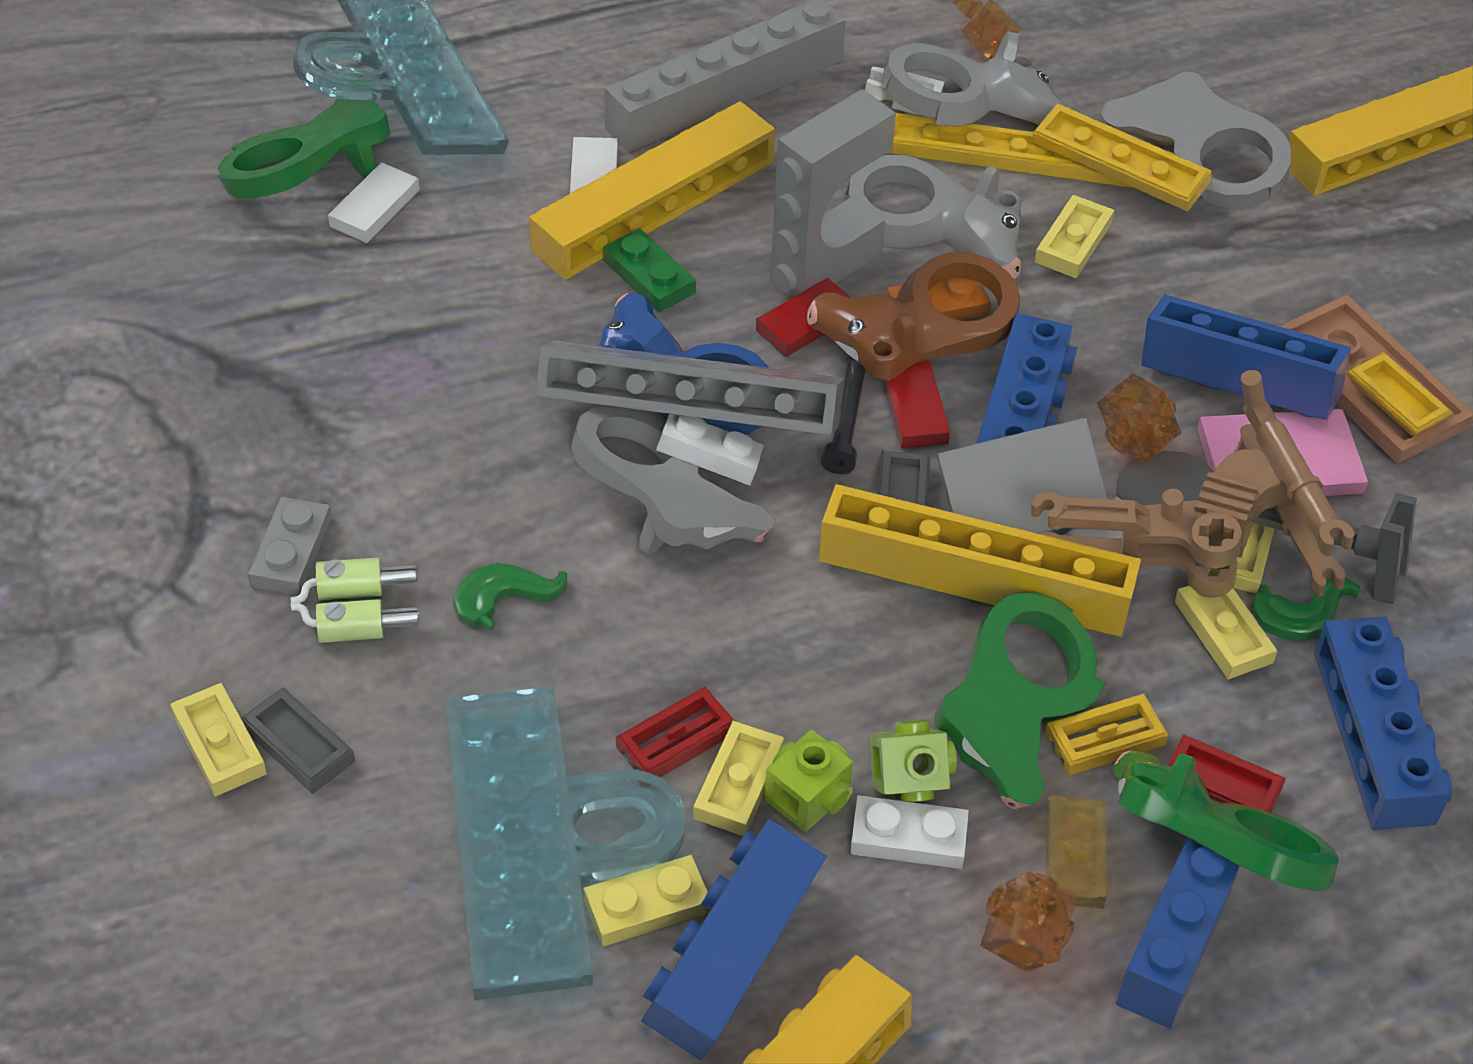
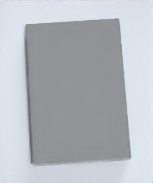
[936,418,1107,533]

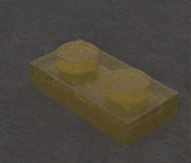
[1046,795,1107,909]

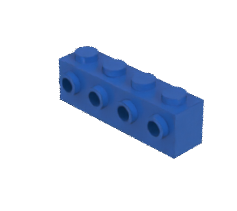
[1141,294,1351,421]
[976,313,1078,444]
[1314,616,1452,830]
[641,818,827,1060]

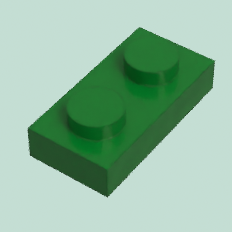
[603,228,696,313]

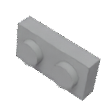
[248,496,332,596]

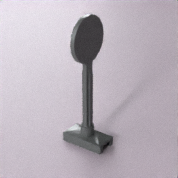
[1116,450,1417,604]

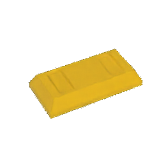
[1347,352,1453,437]

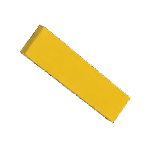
[1033,103,1212,212]

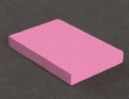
[1197,409,1368,496]

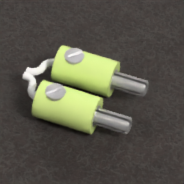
[291,557,420,643]

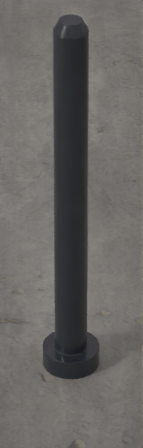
[821,355,866,475]

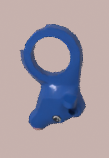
[599,292,769,435]

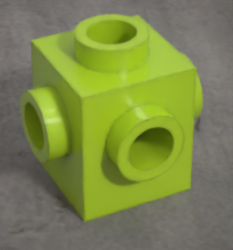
[869,720,957,802]
[764,729,853,833]

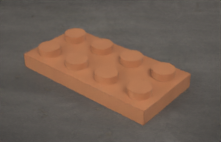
[1279,294,1473,464]

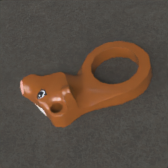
[807,252,1021,380]

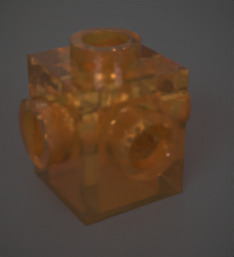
[1097,373,1182,463]
[980,872,1077,973]

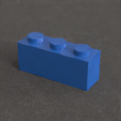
[1116,837,1240,1029]

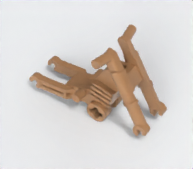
[1031,370,1354,598]

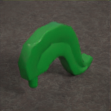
[453,563,567,630]
[1250,578,1360,641]

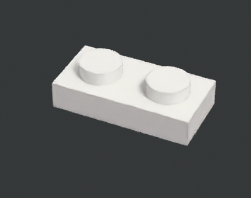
[656,414,763,486]
[850,795,969,869]

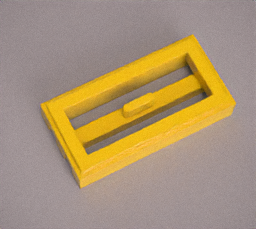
[1044,693,1168,776]

